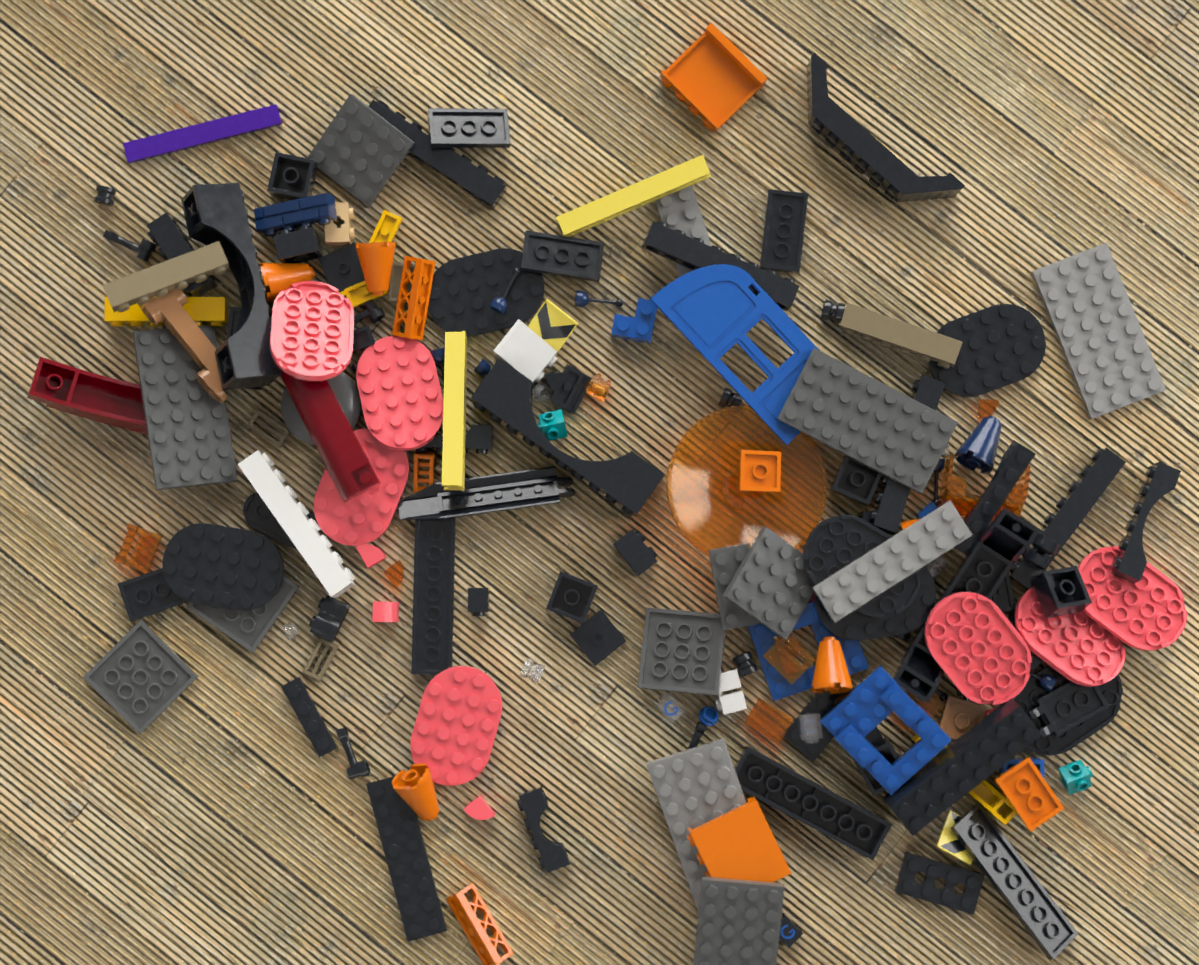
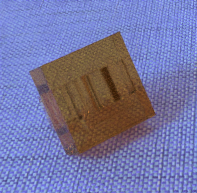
[586,373,611,401]

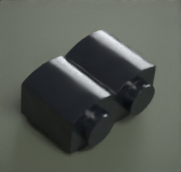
[309,595,350,642]

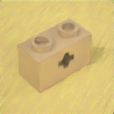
[325,202,355,246]

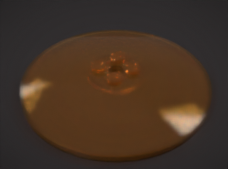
[666,405,827,557]

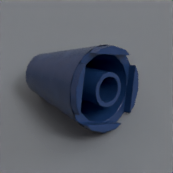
[955,416,1002,474]

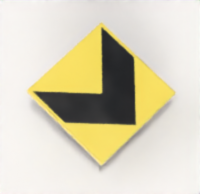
[528,299,579,353]
[936,810,973,865]

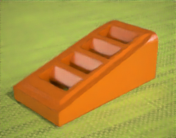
[413,451,436,493]

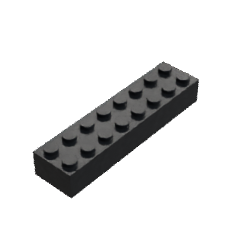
[883,698,1041,836]
[734,745,892,860]

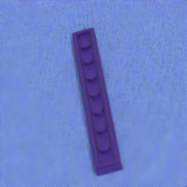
[123,104,282,164]

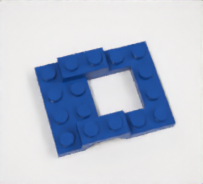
[747,602,869,701]
[820,665,952,795]

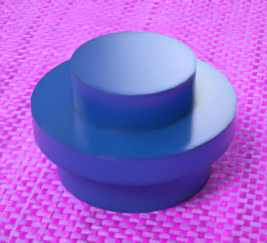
[698,707,718,727]

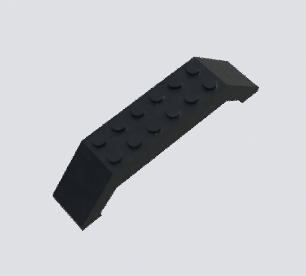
[807,52,965,202]
[893,508,1040,703]

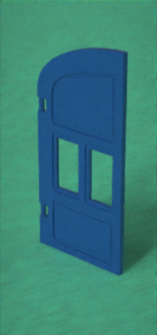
[650,264,820,445]

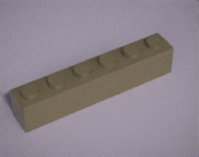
[103,241,229,312]
[840,303,963,369]

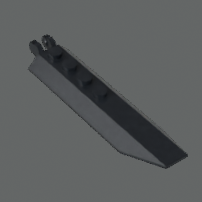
[398,466,575,520]

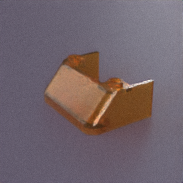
[939,454,1031,523]

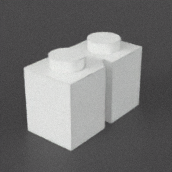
[715,669,747,715]

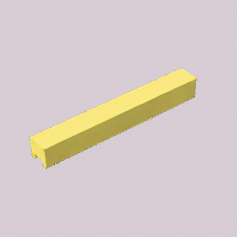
[556,154,711,237]
[442,331,467,491]

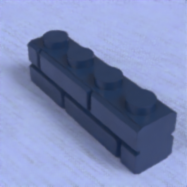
[254,193,337,236]

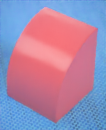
[356,544,387,568]
[372,601,399,622]
[464,794,496,820]

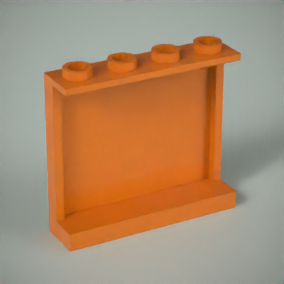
[660,23,767,132]
[687,796,791,883]

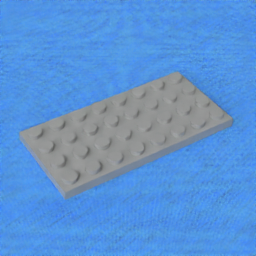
[1031,243,1166,420]
[646,738,775,911]

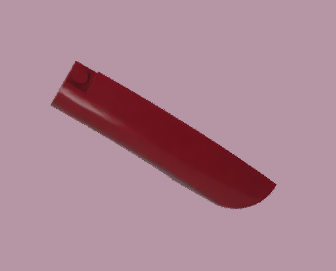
[27,357,232,440]

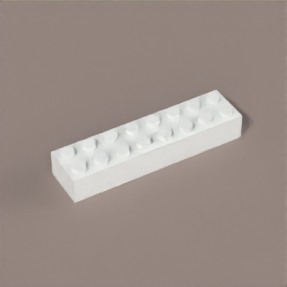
[238,450,356,598]

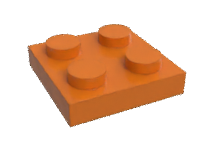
[739,450,781,493]

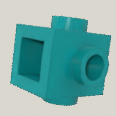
[537,409,568,441]
[1059,760,1093,795]

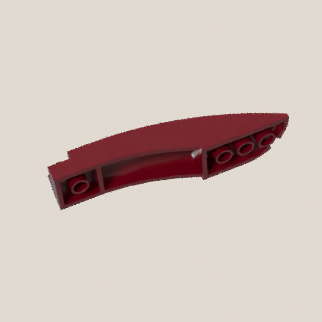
[280,370,381,502]

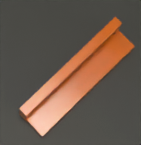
[392,256,436,340]
[446,883,514,965]

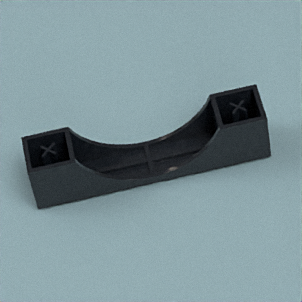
[181,183,282,390]
[471,358,665,516]

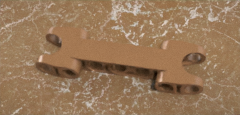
[139,289,227,403]

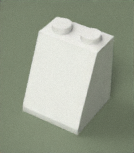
[493,319,558,384]

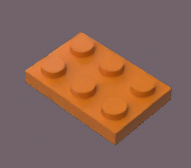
[994,757,1065,832]

